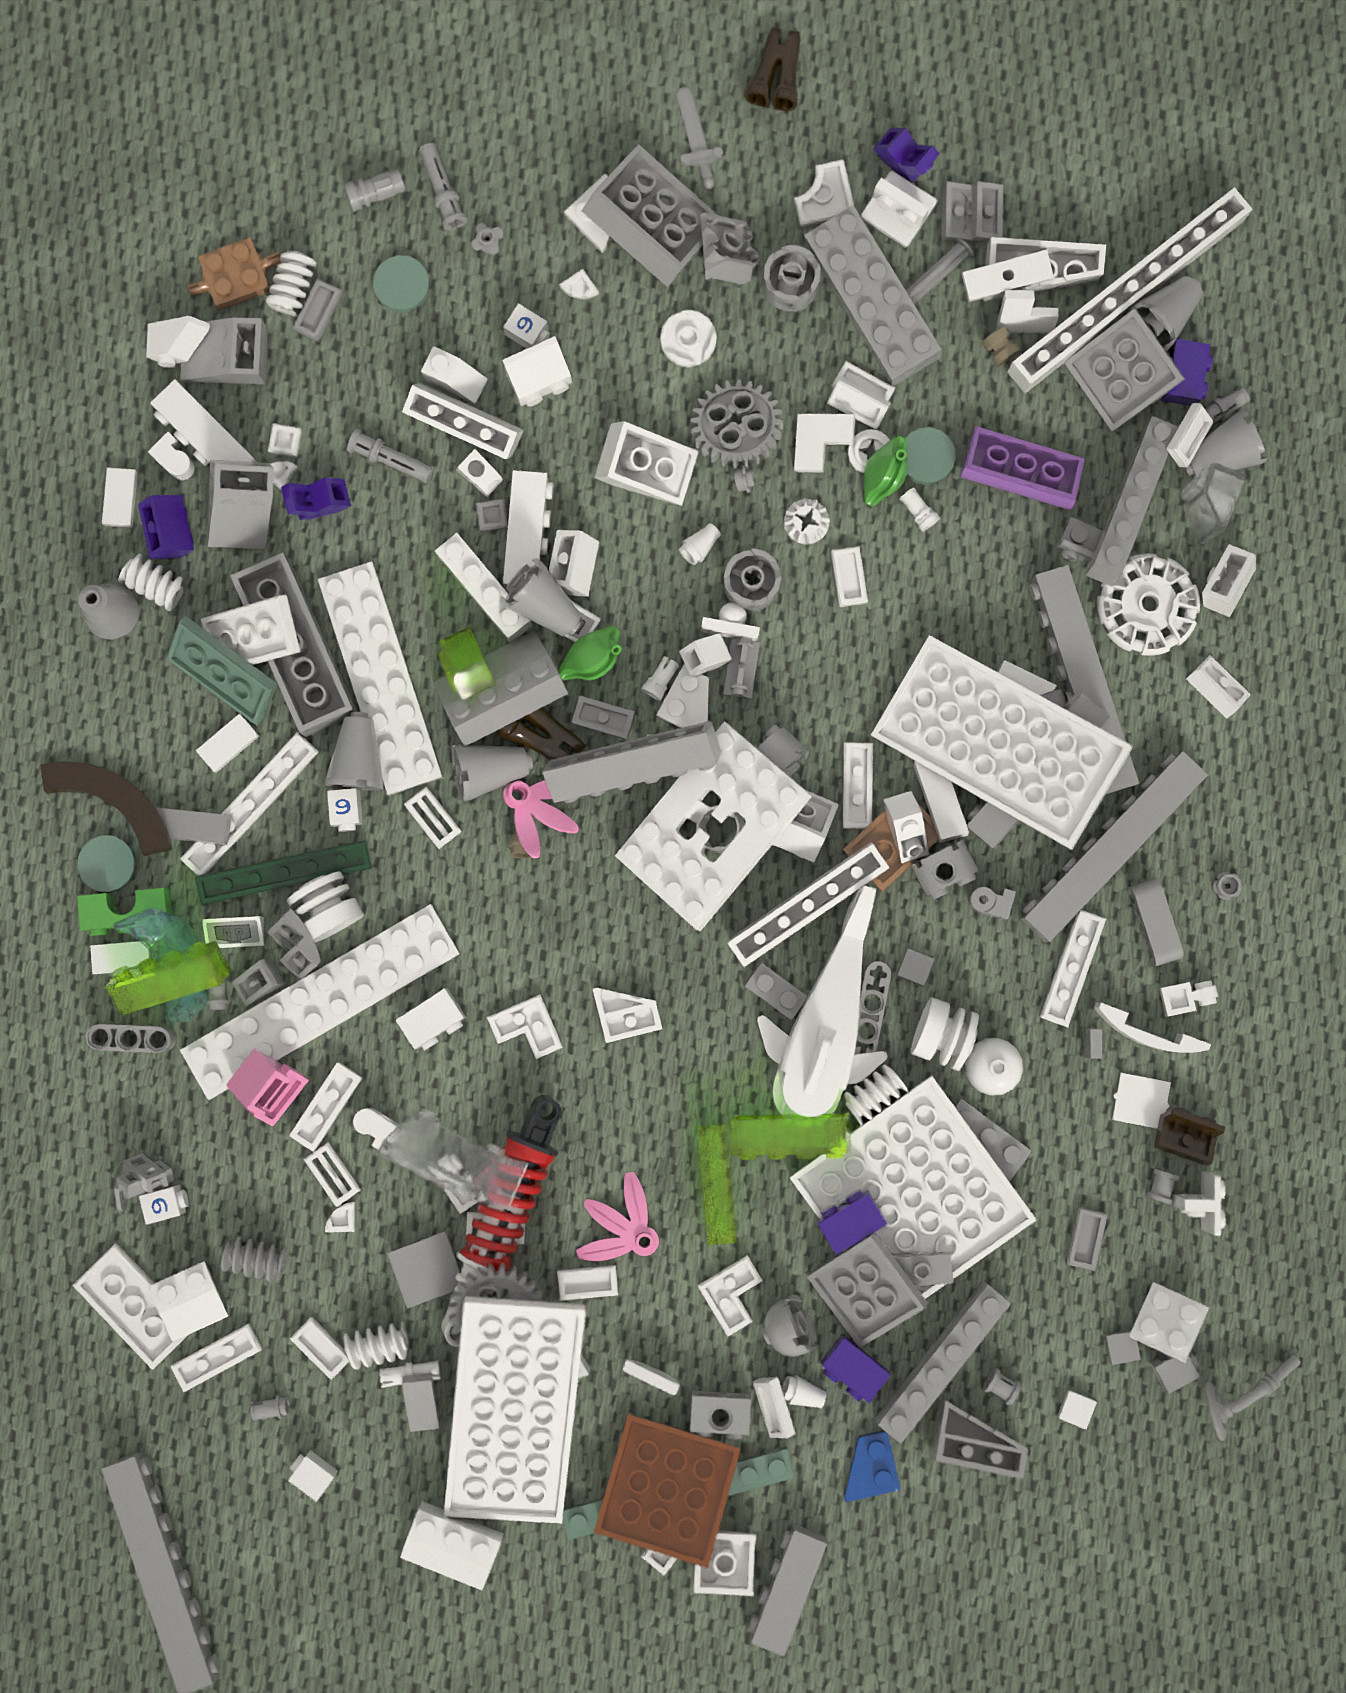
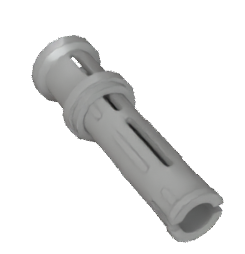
[419,143,468,230]
[347,428,434,483]

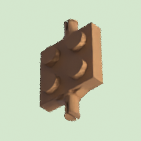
[187,237,282,311]

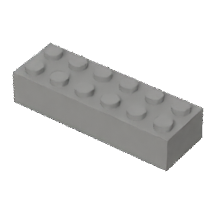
[804,205,942,386]
[230,552,357,737]

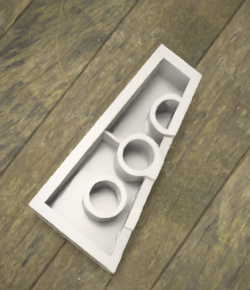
[983,237,1106,301]

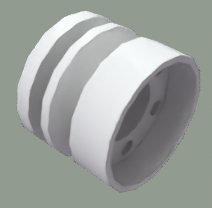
[286,871,364,943]
[910,997,979,1071]

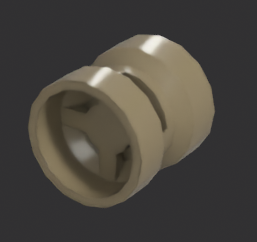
[982,327,1021,367]

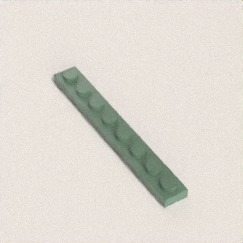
[562,1447,795,1540]

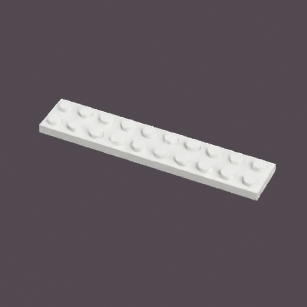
[180,904,460,1100]

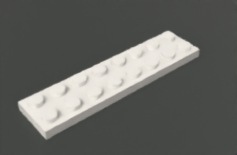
[318,561,443,795]

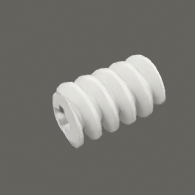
[266,251,317,316]
[118,553,184,611]
[844,1065,909,1126]
[344,1321,409,1370]

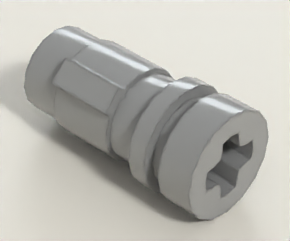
[343,169,405,212]

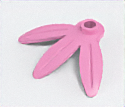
[503,780,579,858]
[576,1172,659,1261]

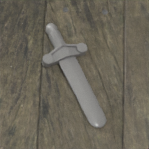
[677,87,723,189]

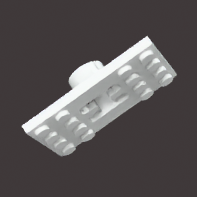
[615,722,812,931]

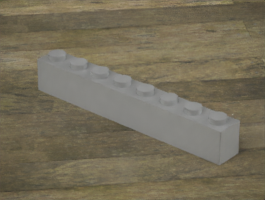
[1029,565,1139,795]
[1020,751,1208,943]
[101,1451,220,1693]

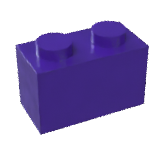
[1161,338,1213,406]
[138,495,194,559]
[818,1189,887,1254]
[821,1334,891,1403]

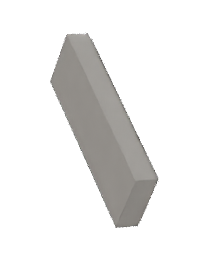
[156,808,232,845]

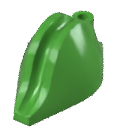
[864,435,908,507]
[557,625,621,680]

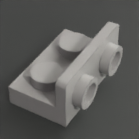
[1056,517,1103,568]

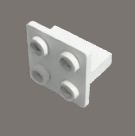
[861,171,937,247]
[1172,1171,1225,1236]

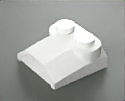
[694,1530,756,1596]

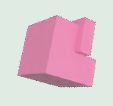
[226,1048,309,1126]

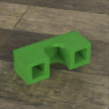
[77,888,173,936]

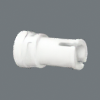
[900,488,940,532]
[641,656,679,701]

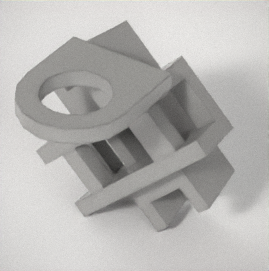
[114,1154,174,1211]

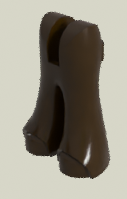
[744,27,800,112]
[497,707,586,760]

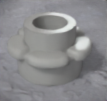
[734,465,756,493]
[1213,872,1242,900]

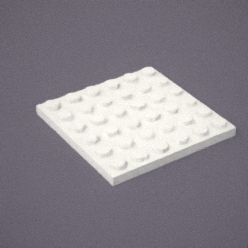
[790,1075,1036,1299]

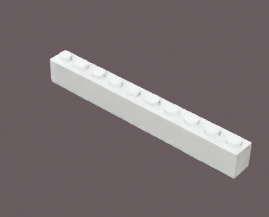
[1007,187,1252,393]

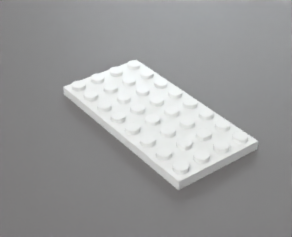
[871,635,1133,850]
[444,1297,586,1523]

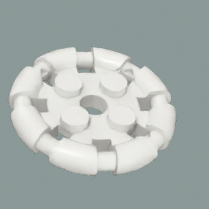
[1097,553,1200,656]

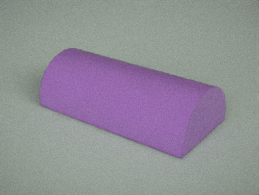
[960,426,1085,510]

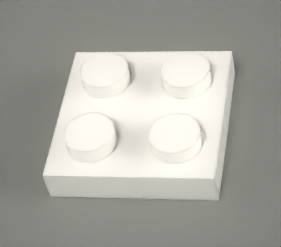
[1130,1282,1209,1363]

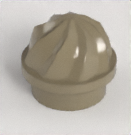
[508,833,532,859]

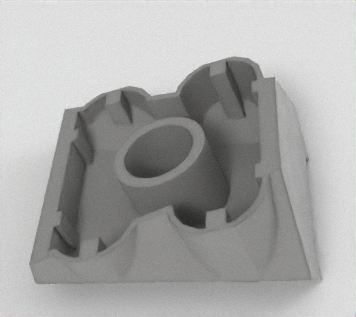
[701,212,760,285]

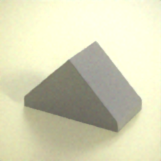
[232,959,285,1007]

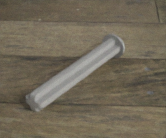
[906,238,974,305]

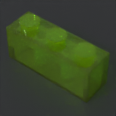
[438,627,495,699]

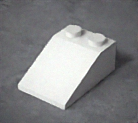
[594,421,698,506]

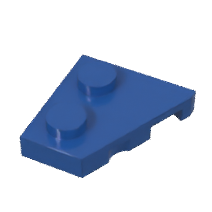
[844,1430,901,1502]

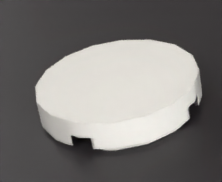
[660,310,717,367]

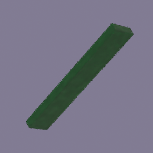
[195,840,372,905]

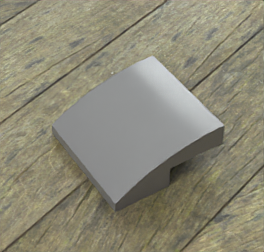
[941,181,1003,242]
[267,909,321,980]
[387,1230,461,1309]

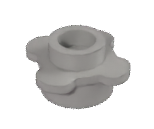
[472,223,503,255]

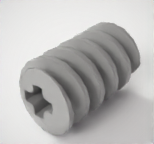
[221,1236,287,1283]

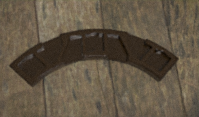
[40,762,172,856]

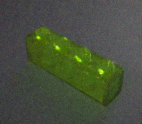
[105,940,231,1015]
[729,1113,851,1160]
[696,1122,737,1245]

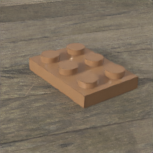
[842,791,939,892]

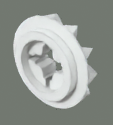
[848,430,890,473]
[784,498,830,544]

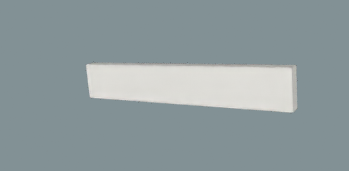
[180,732,319,875]

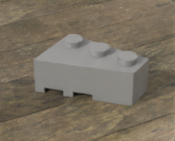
[930,1399,1028,1479]

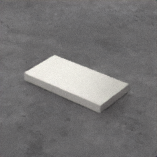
[201,595,300,665]
[72,1243,188,1370]

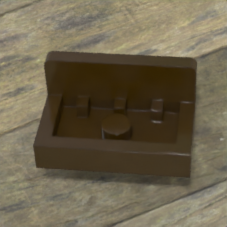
[1154,1107,1225,1166]

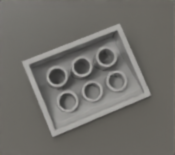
[581,144,717,287]
[433,631,568,746]

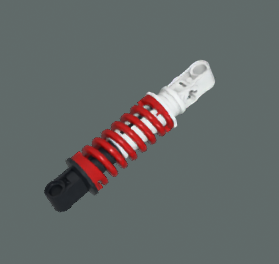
[441,1095,562,1346]

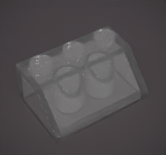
[1181,462,1246,547]

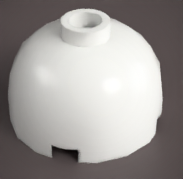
[964,1038,1023,1096]

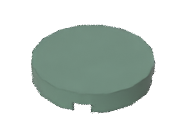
[373,255,430,313]
[906,427,956,485]
[77,835,137,892]

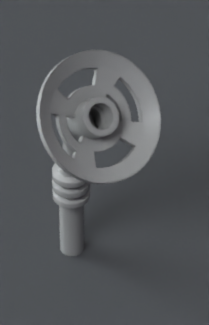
[1205,1355,1300,1441]

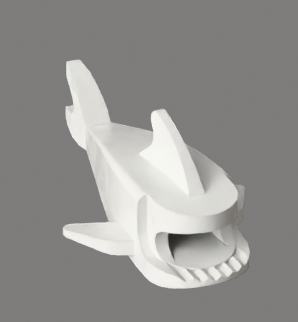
[757,886,888,1126]

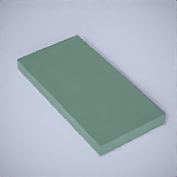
[166,616,278,726]

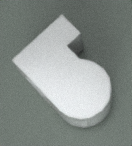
[148,432,195,480]
[456,449,503,497]
[353,1108,400,1151]

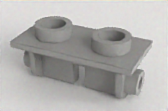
[723,637,760,699]

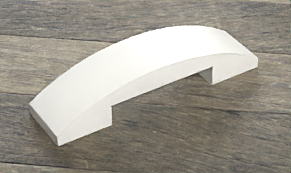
[1094,1002,1211,1053]

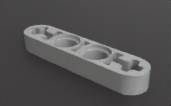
[854,961,891,1055]

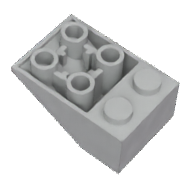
[180,317,268,385]
[207,460,274,549]

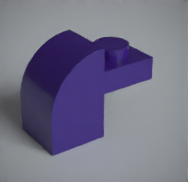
[873,128,939,183]
[281,477,351,520]

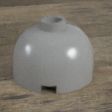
[762,1295,817,1357]

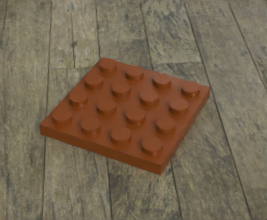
[594,1414,741,1568]

